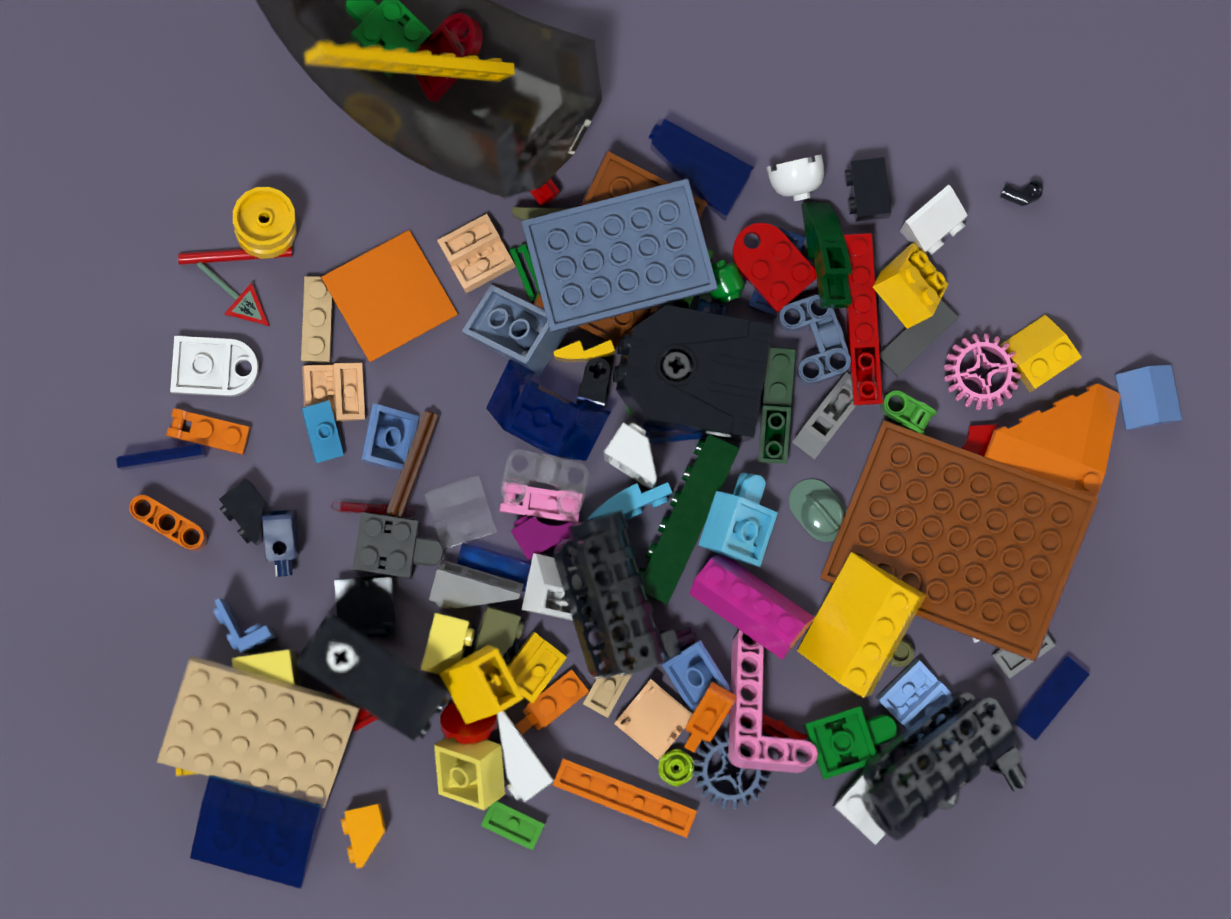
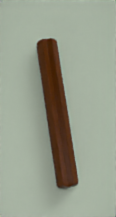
[387,411,439,518]

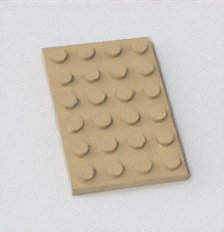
[157,656,359,808]

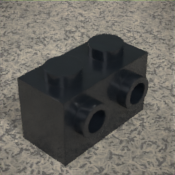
[844,157,891,222]

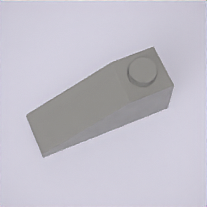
[792,372,855,459]
[429,560,524,608]

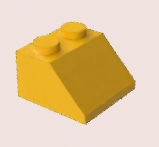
[999,315,1082,393]

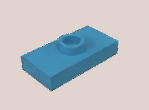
[301,400,344,463]

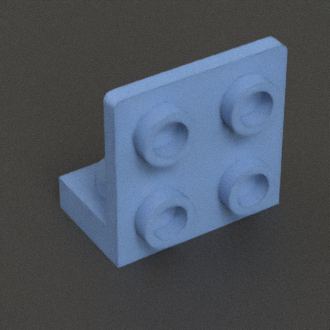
[213,598,278,654]

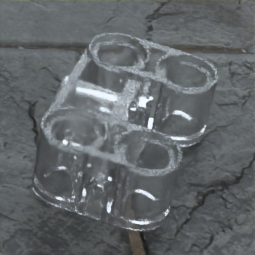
[500,450,589,519]

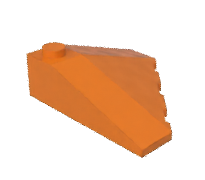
[984,383,1121,498]

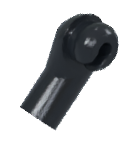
[1000,180,1043,206]

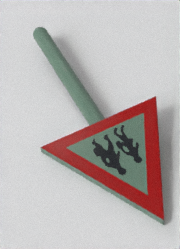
[197,262,270,326]

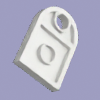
[170,336,259,397]

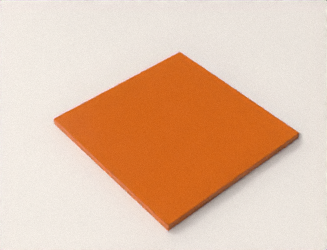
[321,230,458,363]

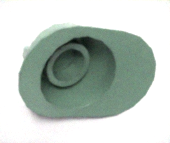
[789,479,847,542]

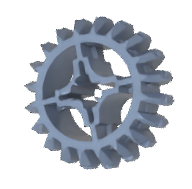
[693,731,770,810]

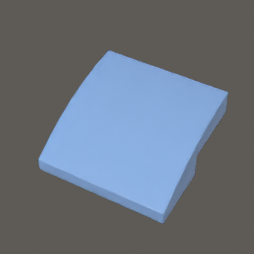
[876,658,952,742]

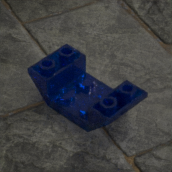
[486,359,611,461]

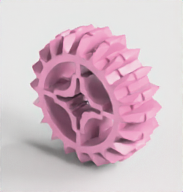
[943,334,1021,410]

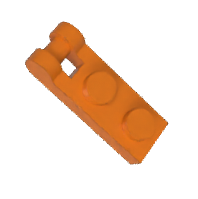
[166,408,251,455]

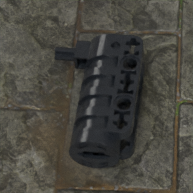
[554,510,696,679]
[862,691,1026,840]

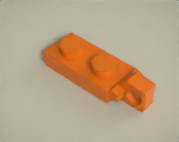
[515,669,589,734]
[684,682,737,753]

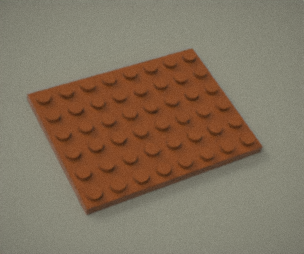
[820,420,1099,662]

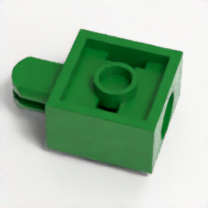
[345,0,432,79]
[803,706,897,780]

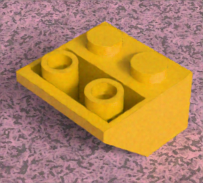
[873,243,948,329]
[438,645,524,724]

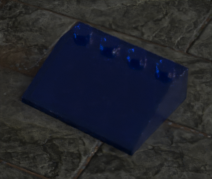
[190,775,324,889]

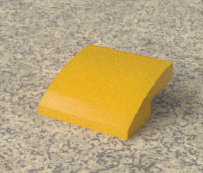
[553,340,615,362]

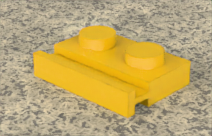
[507,632,567,703]

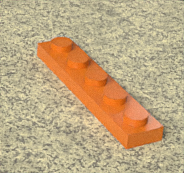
[553,758,697,838]

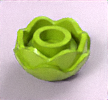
[659,749,694,786]

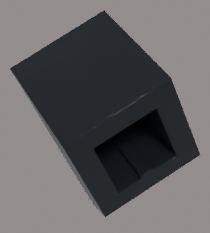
[219,478,267,546]

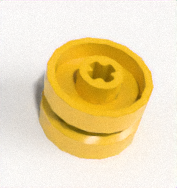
[233,187,297,259]

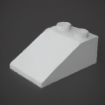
[497,710,554,802]

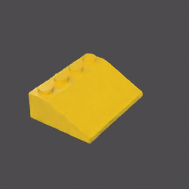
[797,552,926,698]

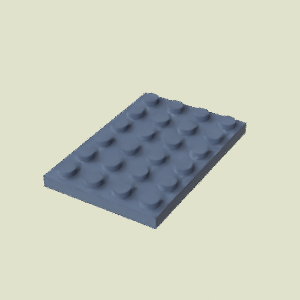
[521,179,718,333]

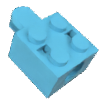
[698,472,778,567]

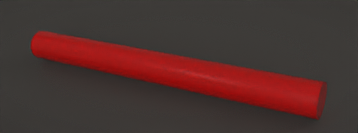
[178,246,292,265]

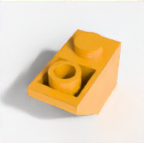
[341,803,386,869]

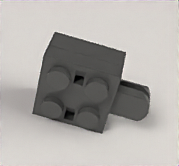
[352,512,443,580]

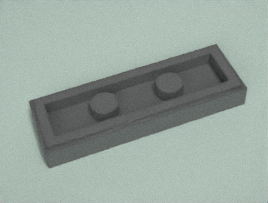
[879,300,959,377]

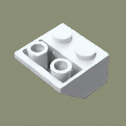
[522,553,589,621]

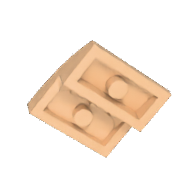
[437,214,516,293]
[302,363,365,422]

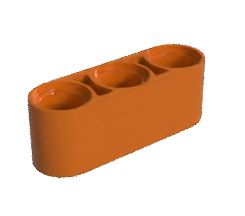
[129,495,208,551]

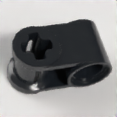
[575,358,611,414]

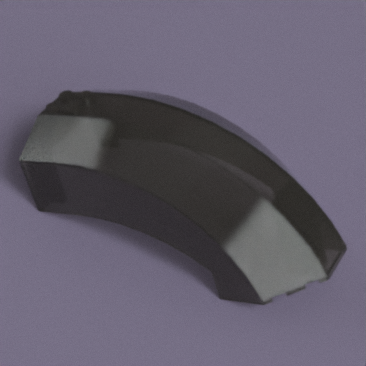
[256,0,602,198]

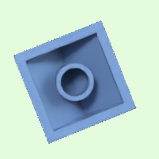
[1115,365,1182,431]
[362,404,419,471]
[662,640,731,713]

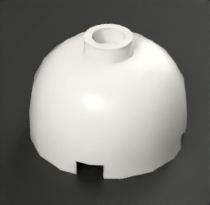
[766,155,824,201]

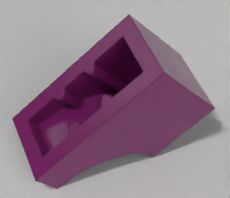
[510,515,573,562]

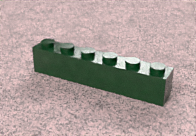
[639,434,740,605]

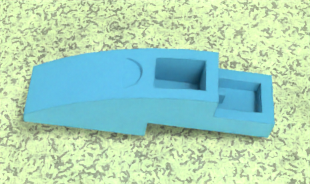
[588,482,672,520]

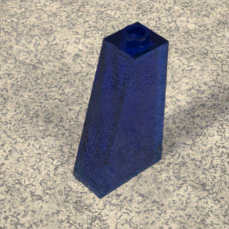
[649,119,754,221]

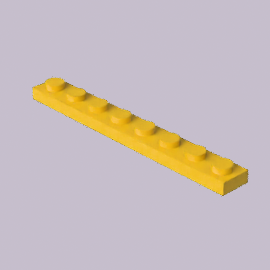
[305,41,515,82]

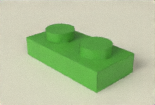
[481,801,545,851]

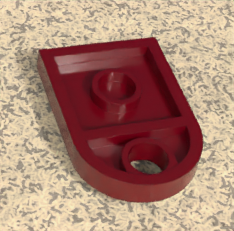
[415,13,483,103]

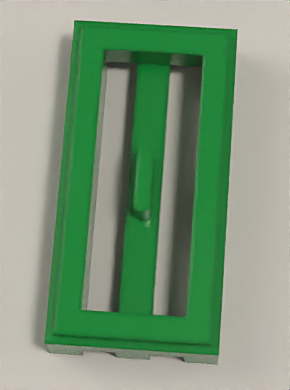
[510,244,539,303]

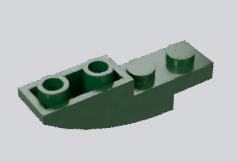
[801,203,852,308]
[758,347,796,464]

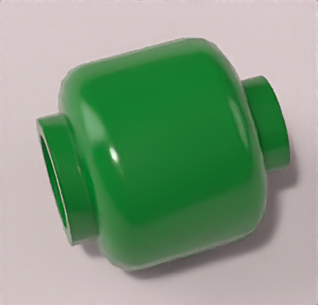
[709,259,745,303]

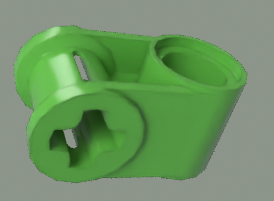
[880,391,937,435]

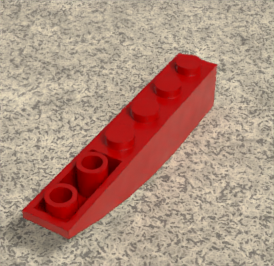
[844,233,883,406]

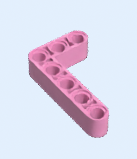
[729,630,818,773]

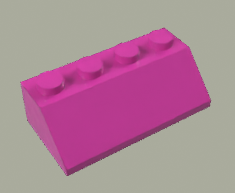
[689,554,815,660]

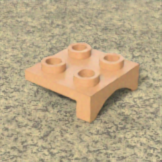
[614,679,693,760]

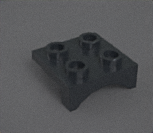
[334,576,396,636]

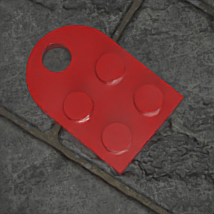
[732,223,817,313]

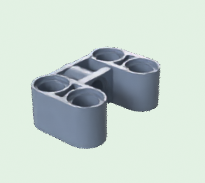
[778,295,851,386]

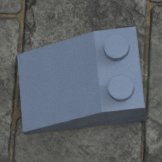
[461,284,569,377]

